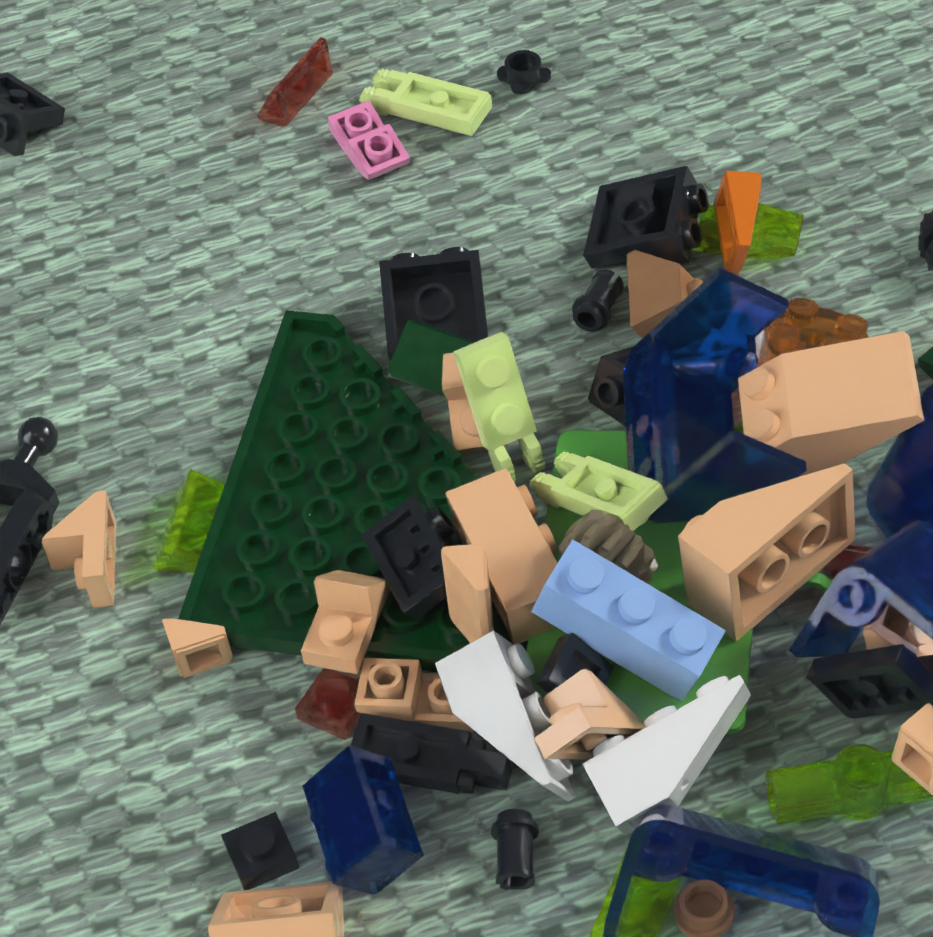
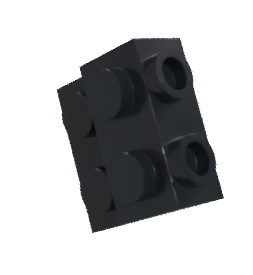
[583,166,709,269]
[379,247,488,361]

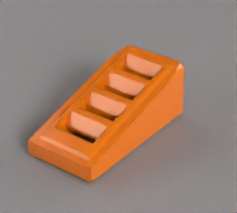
[713,171,762,279]

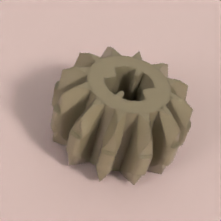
[559,509,659,584]

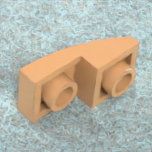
[354,658,474,733]

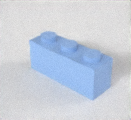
[531,539,726,701]

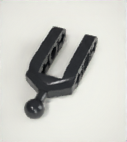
[0,417,60,625]

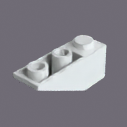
[435,631,576,802]
[582,675,751,836]

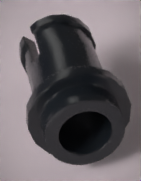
[572,269,624,332]
[491,809,539,890]

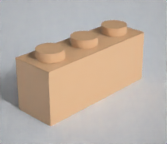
[445,468,558,644]

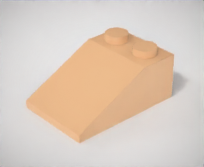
[738,331,924,484]
[678,463,856,642]

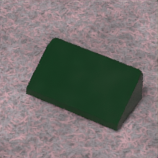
[387,320,475,396]

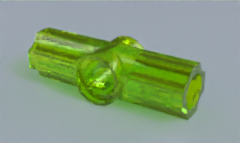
[765,744,933,825]

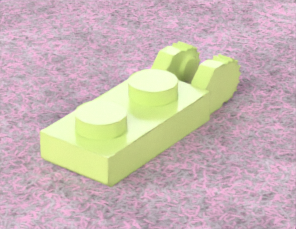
[359,68,492,136]
[453,332,546,482]
[530,451,668,531]

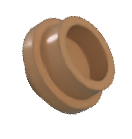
[673,879,735,937]

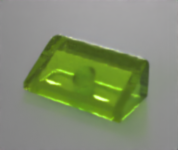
[152,469,225,573]

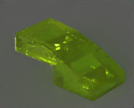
[692,203,804,259]

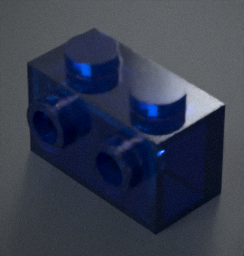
[302,745,424,895]

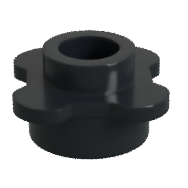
[497,50,551,94]

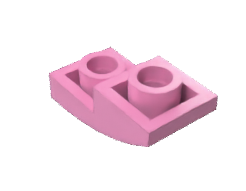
[328,101,410,180]

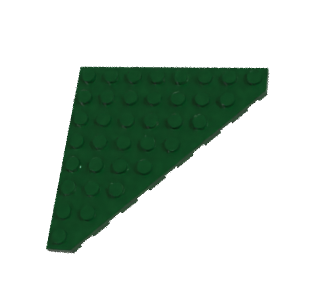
[178,310,528,672]

